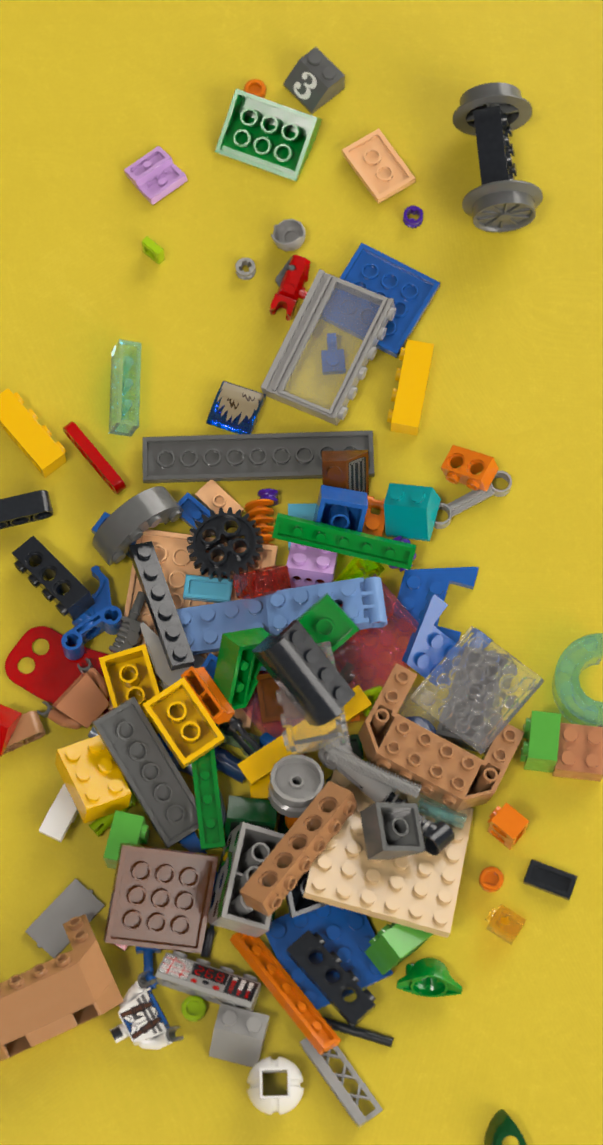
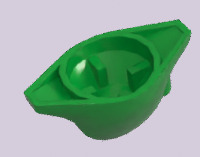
[396,958,462,997]

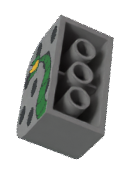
[208,822,285,938]

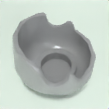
[271,219,306,252]

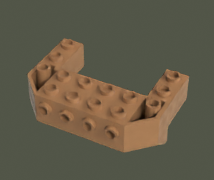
[358,663,524,812]

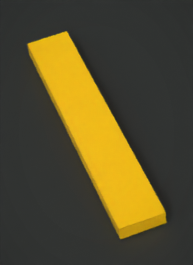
[237,685,372,786]

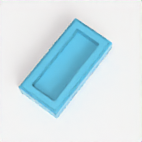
[183,575,233,603]

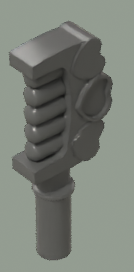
[109,591,145,653]

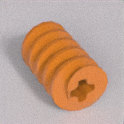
[245,499,275,546]

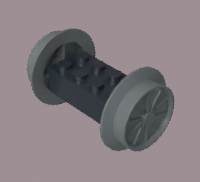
[452,82,543,232]

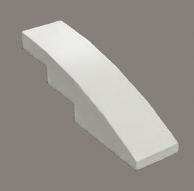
[38,784,79,842]

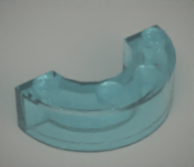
[552,633,603,727]

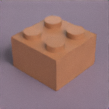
[552,723,603,782]

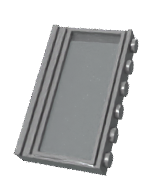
[261,269,396,426]

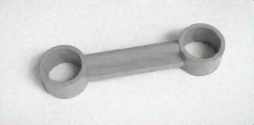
[434,471,512,529]

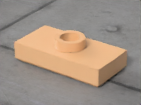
[195,480,244,514]

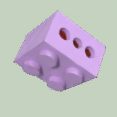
[284,542,338,588]

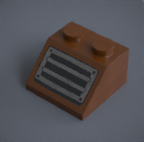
[322,450,369,495]

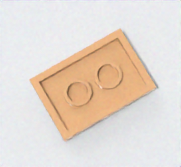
[342,129,415,204]

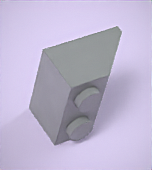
[209,1003,270,1068]

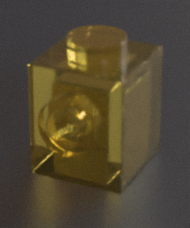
[486,904,526,945]

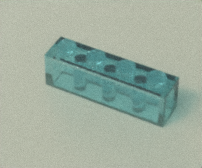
[109,339,141,437]

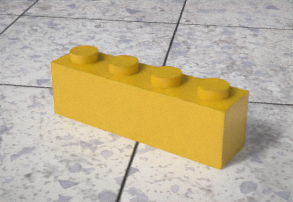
[387,339,434,436]
[0,388,67,478]

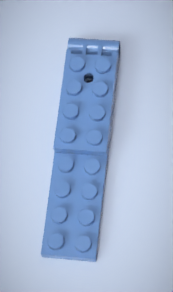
[176,577,388,655]

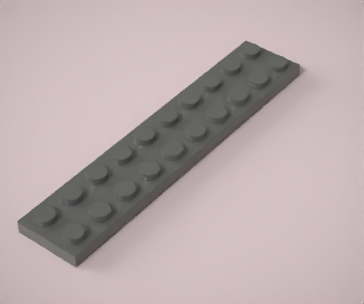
[142,431,374,483]

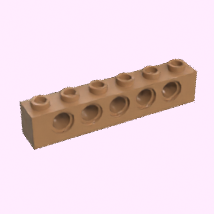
[240,781,358,917]

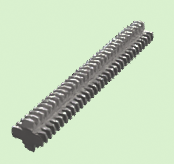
[327,746,422,798]

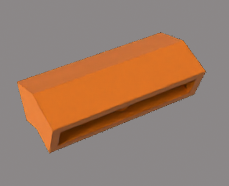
[180,666,235,724]

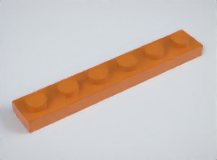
[230,932,341,1054]

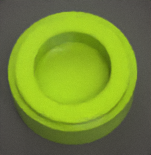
[181,996,206,1022]

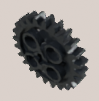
[187,507,264,582]

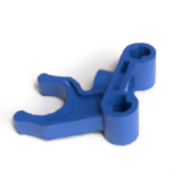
[61,566,122,660]

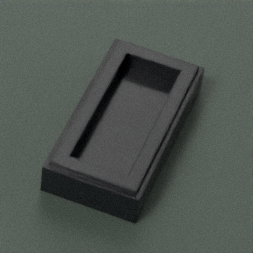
[523,859,578,901]

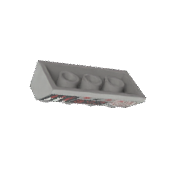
[155,951,261,1011]

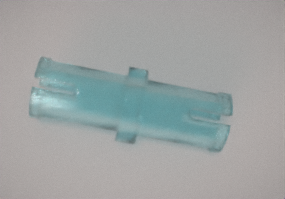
[417,798,467,829]

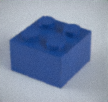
[313,485,368,532]

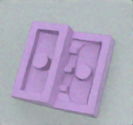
[124,146,188,205]

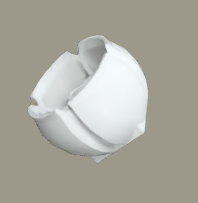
[247,1056,304,1115]

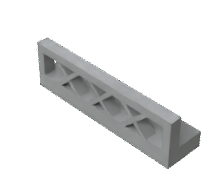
[300,1038,383,1128]

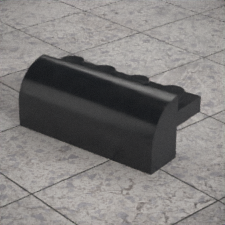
[252,620,356,726]

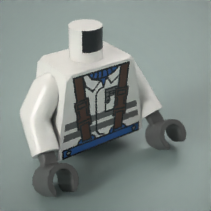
[110,970,184,1050]

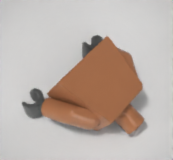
[37,658,110,730]

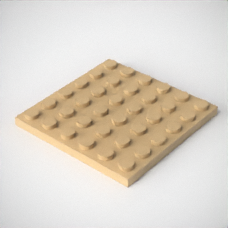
[303,770,474,938]

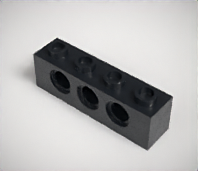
[12,536,95,621]
[286,930,376,1028]

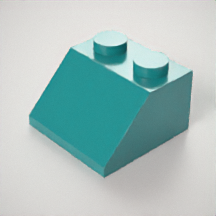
[384,483,441,541]

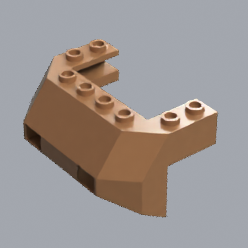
[0,914,124,1061]

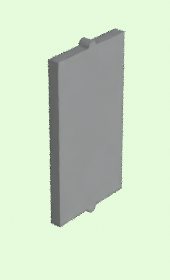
[25,879,105,959]

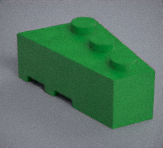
[213,627,271,710]

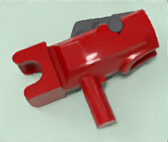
[269,255,311,321]

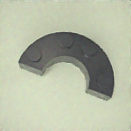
[92,486,183,566]

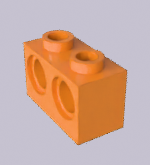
[441,445,499,492]
[488,802,529,850]

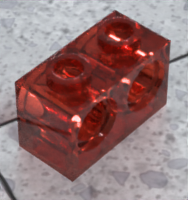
[232,565,291,599]

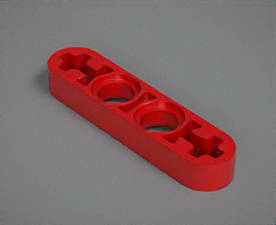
[63,421,126,494]

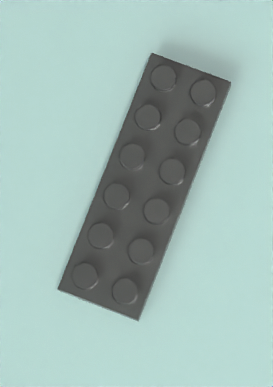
[91,697,198,848]

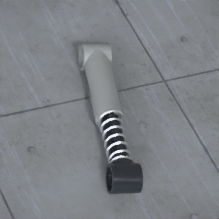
[318,736,454,856]

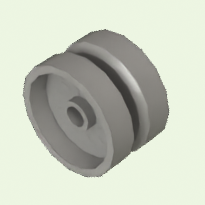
[268,754,324,818]

